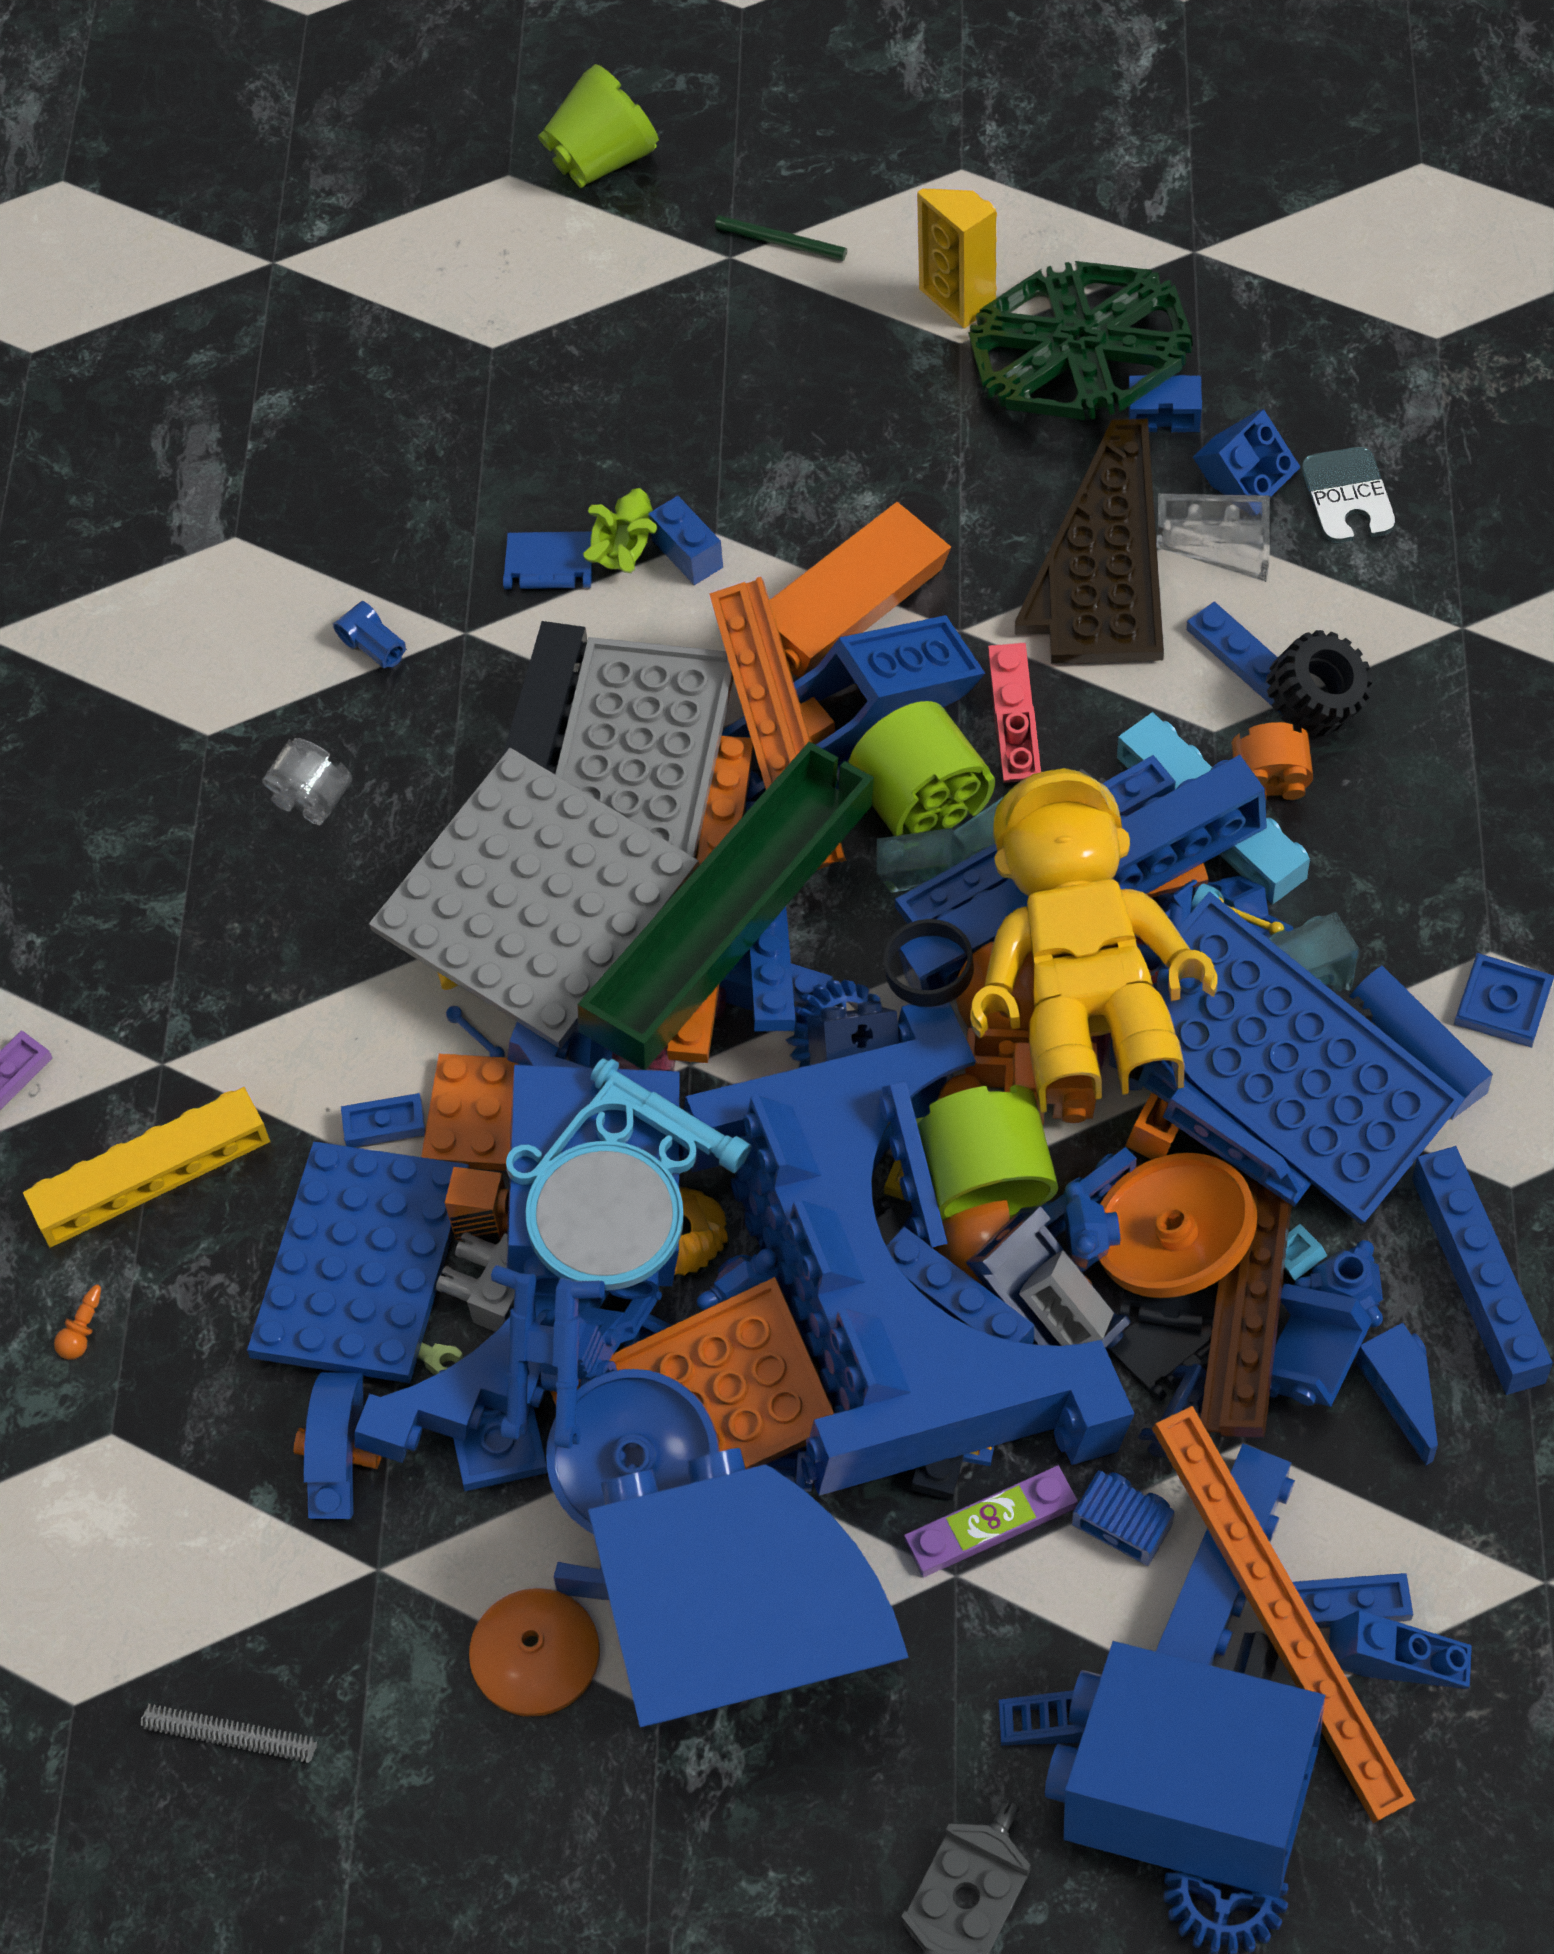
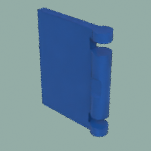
[503,531,593,589]

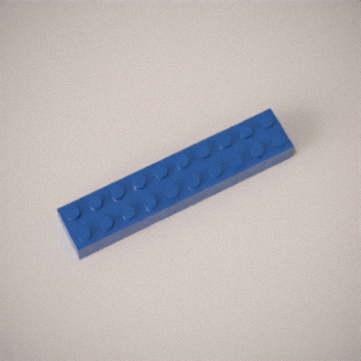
[898,755,1267,990]

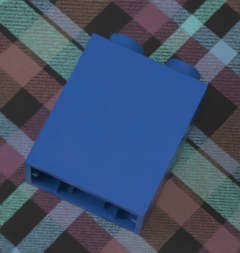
[506,1065,680,1299]
[1045,1641,1325,1898]

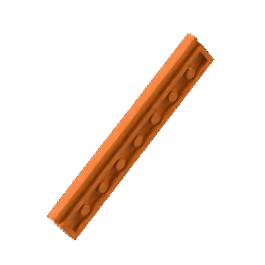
[709,576,846,870]

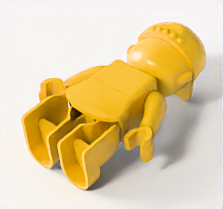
[970,768,1217,1113]

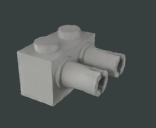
[436,1232,515,1332]

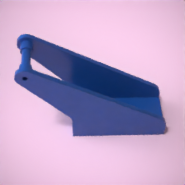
[722,615,985,802]

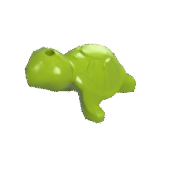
[583,488,657,574]

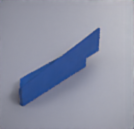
[1138,1060,1311,1207]

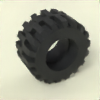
[1266,630,1373,736]

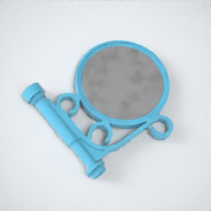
[506,1058,752,1291]

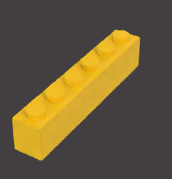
[23,1087,270,1248]

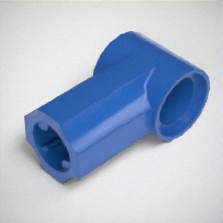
[333,601,407,668]

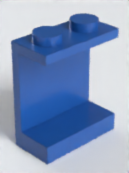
[1269,1283,1372,1407]

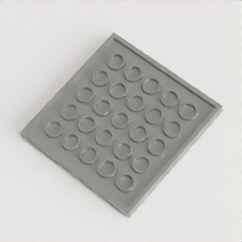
[369,748,700,1049]

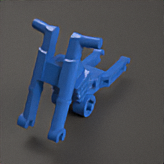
[491,1265,662,1449]

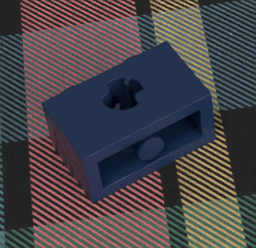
[807,1001,899,1065]

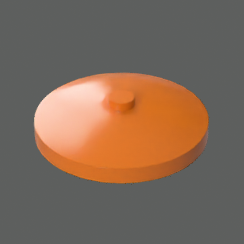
[1100,1153,1257,1298]

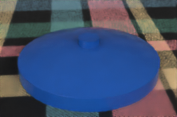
[546,1369,719,1534]

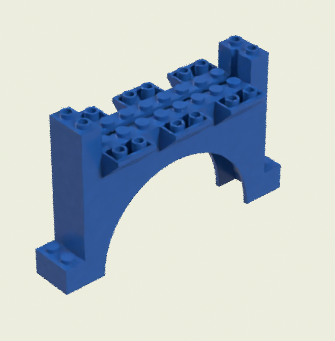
[679,1002,1135,1496]

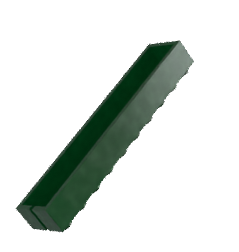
[577,742,874,1070]

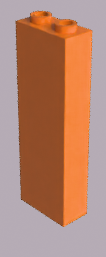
[770,502,951,678]

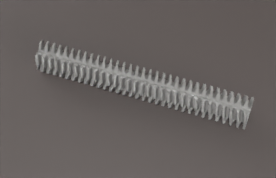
[141,1703,317,1763]

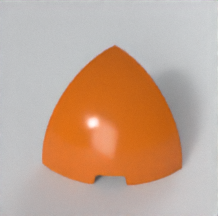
[933,1200,1010,1288]

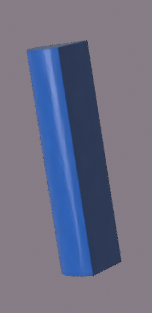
[1350,965,1493,1120]

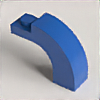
[304,1372,363,1519]

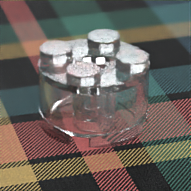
[262,738,353,826]

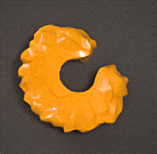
[674,1187,728,1276]

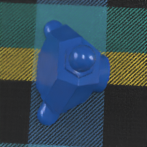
[1064,1181,1120,1272]
[1294,1240,1383,1328]
[697,1249,781,1310]

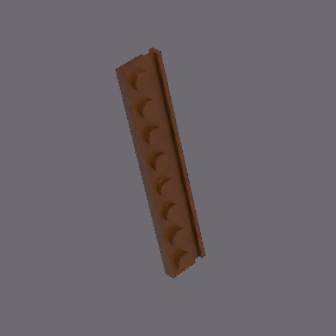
[1200,1166,1292,1438]

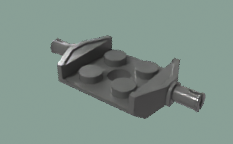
[902,1799,1031,1954]

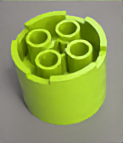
[849,701,995,849]
[916,1085,1058,1222]

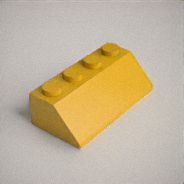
[917,188,997,329]

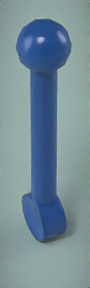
[446,1006,505,1057]

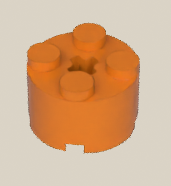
[1231,722,1313,800]

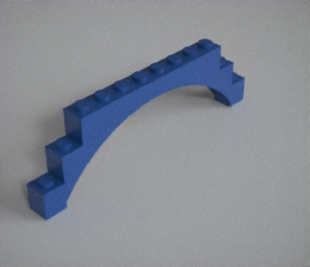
[354,1022,590,1463]

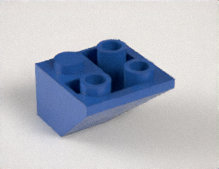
[1193,409,1300,512]

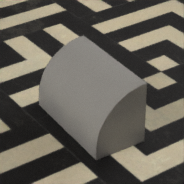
[1019,1250,1114,1346]

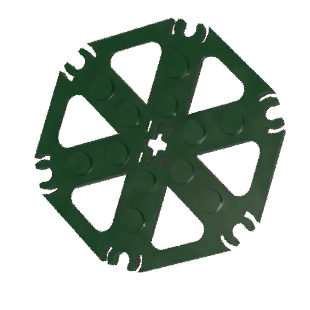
[968,261,1193,420]

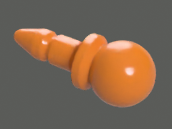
[54,1284,101,1360]

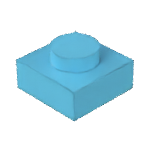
[1284,1224,1327,1281]

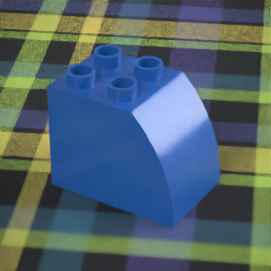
[588,1448,908,1728]

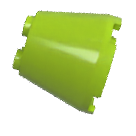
[538,64,659,188]

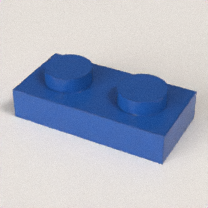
[341,1093,426,1147]

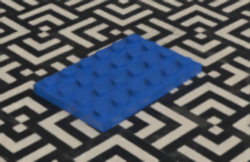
[247,1141,470,1383]

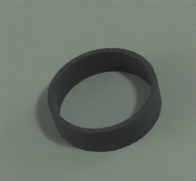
[883,919,974,1007]

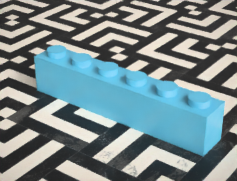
[1117,712,1310,905]

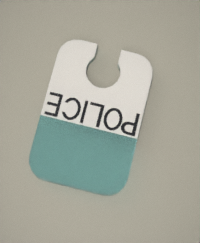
[1302,447,1395,543]

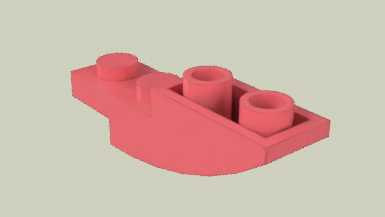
[988,643,1041,783]

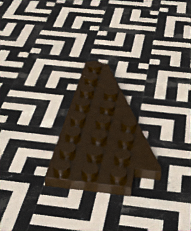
[1015,419,1164,664]

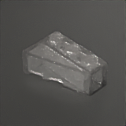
[1156,494,1270,582]

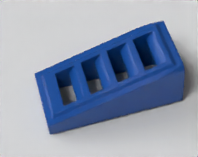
[999,1690,1085,1746]

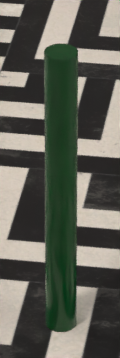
[715,215,847,261]

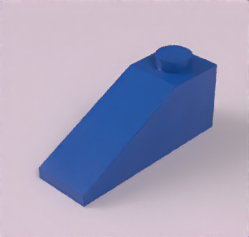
[1356,1323,1438,1465]

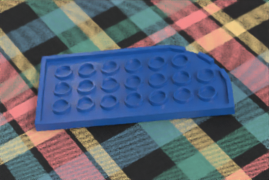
[1156,891,1465,1225]

